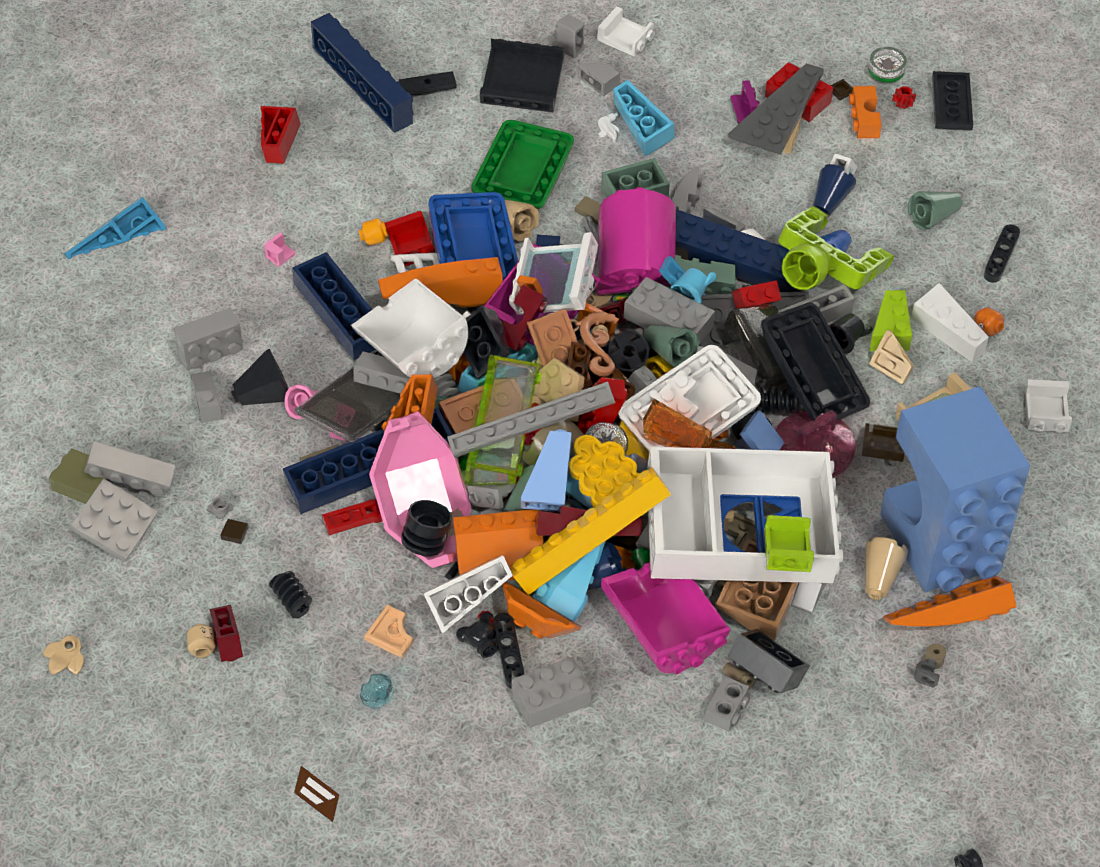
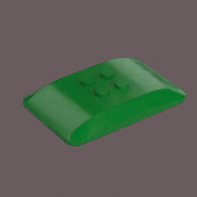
[471,120,574,209]

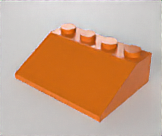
[453,509,544,581]

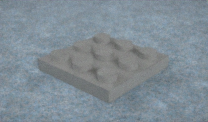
[70,479,159,562]

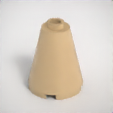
[505,200,539,242]
[865,537,909,600]

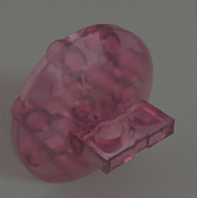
[775,410,856,477]

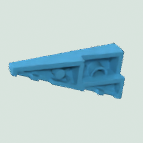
[64,197,166,259]

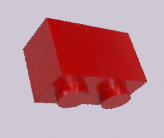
[732,280,781,311]

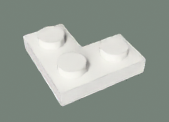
[653,370,699,426]

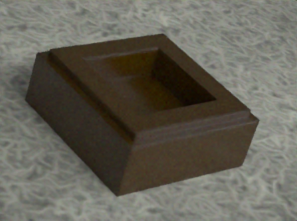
[830,79,853,101]
[220,519,248,544]

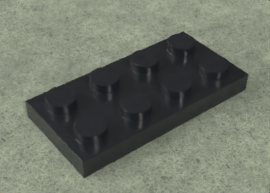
[932,71,973,130]

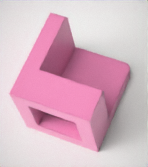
[264,232,295,267]

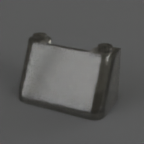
[724,303,787,391]

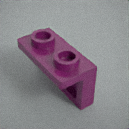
[730,80,760,124]

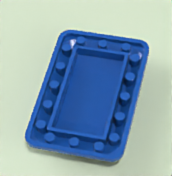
[428,192,518,281]

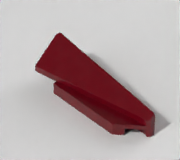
[534,506,642,536]

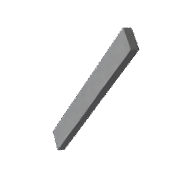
[448,382,615,458]

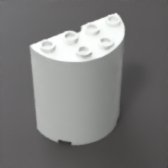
[351,278,468,378]

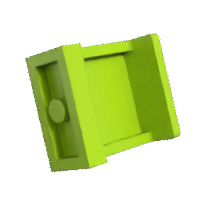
[764,515,814,572]

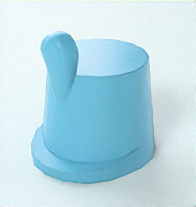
[670,268,717,304]

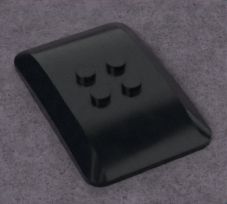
[761,302,870,426]

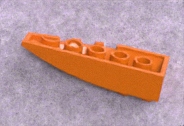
[378,257,503,308]
[883,576,1017,626]

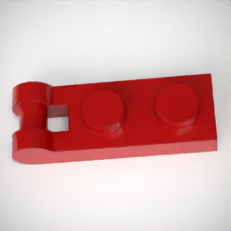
[322,499,383,535]

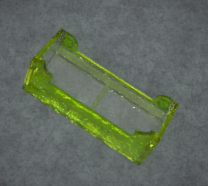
[464,355,542,485]

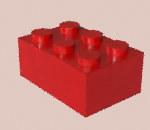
[765,62,833,123]

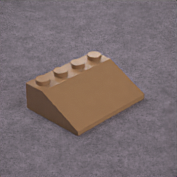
[715,539,800,641]

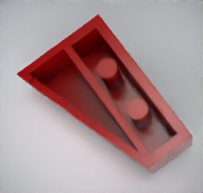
[261,106,301,164]
[577,377,627,436]

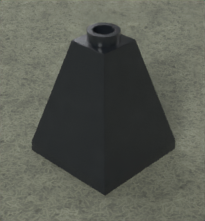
[231,349,289,406]

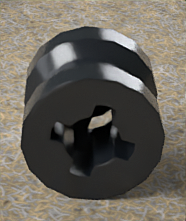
[954,848,983,867]

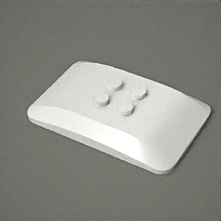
[618,345,761,452]

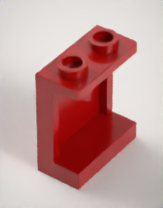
[385,210,435,267]

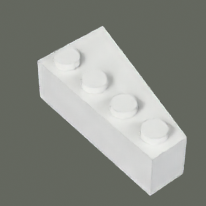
[911,283,989,363]
[423,555,513,634]

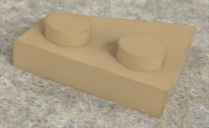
[869,330,914,384]

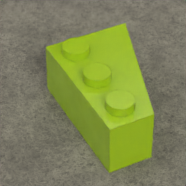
[869,290,912,351]

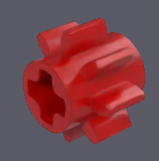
[892,86,916,109]

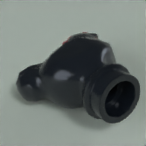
[456,611,497,658]

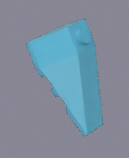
[532,542,605,622]

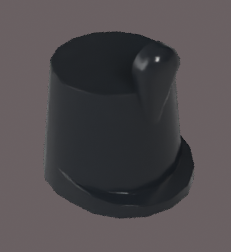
[829,313,873,354]

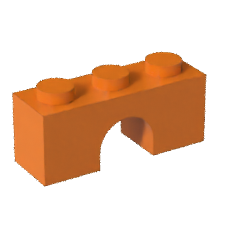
[849,86,882,139]

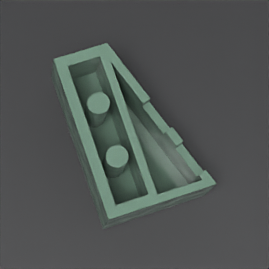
[675,255,736,295]

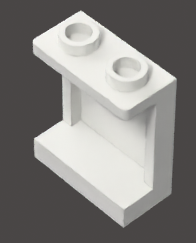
[597,6,655,57]
[1025,379,1072,433]

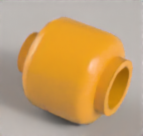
[359,218,389,246]

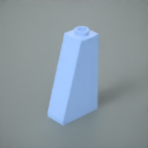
[521,429,571,511]

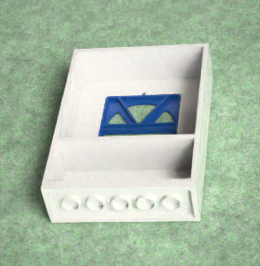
[646,447,843,583]

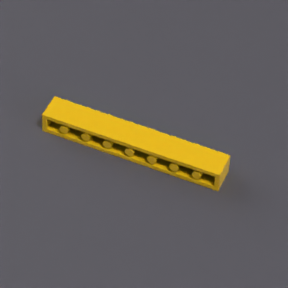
[510,467,671,595]

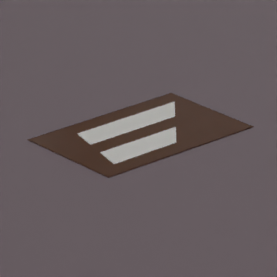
[294,766,339,822]

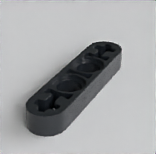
[984,224,1020,283]
[494,613,525,689]

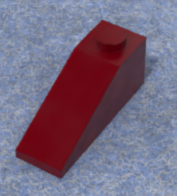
[209,605,243,662]

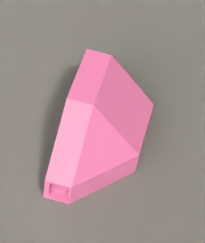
[369,412,471,568]

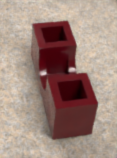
[502,285,548,352]

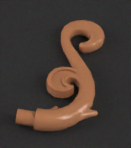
[575,312,615,376]

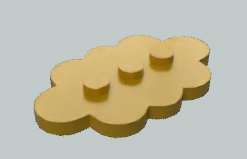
[568,435,640,508]

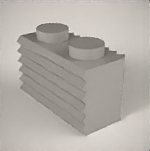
[556,14,585,58]

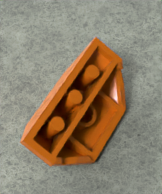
[502,582,582,639]

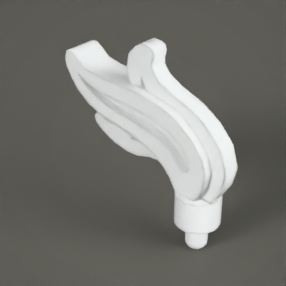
[598,113,620,143]

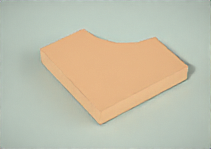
[364,604,413,658]

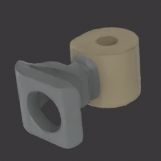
[914,643,946,688]

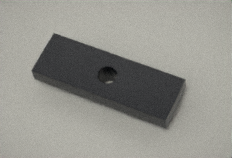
[399,71,457,95]

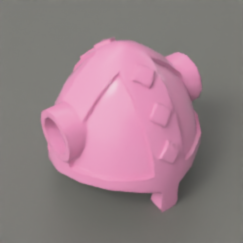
[285,384,321,419]

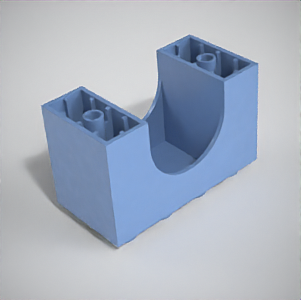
[880,386,1030,593]

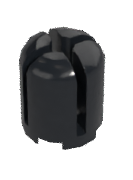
[605,327,650,372]

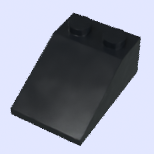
[463,305,510,379]

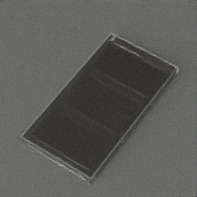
[295,350,401,443]

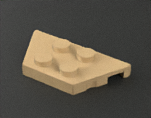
[524,358,585,422]

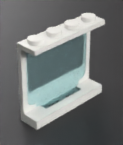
[509,232,598,315]

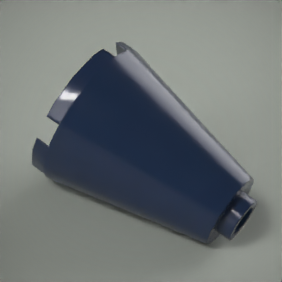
[812,164,856,217]
[587,542,626,590]

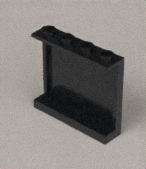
[480,38,564,113]

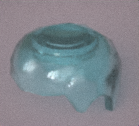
[360,673,394,709]

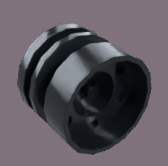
[401,500,452,556]

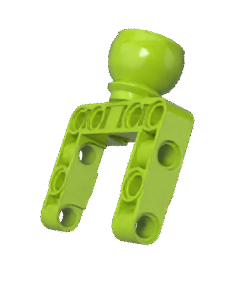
[778,206,894,290]

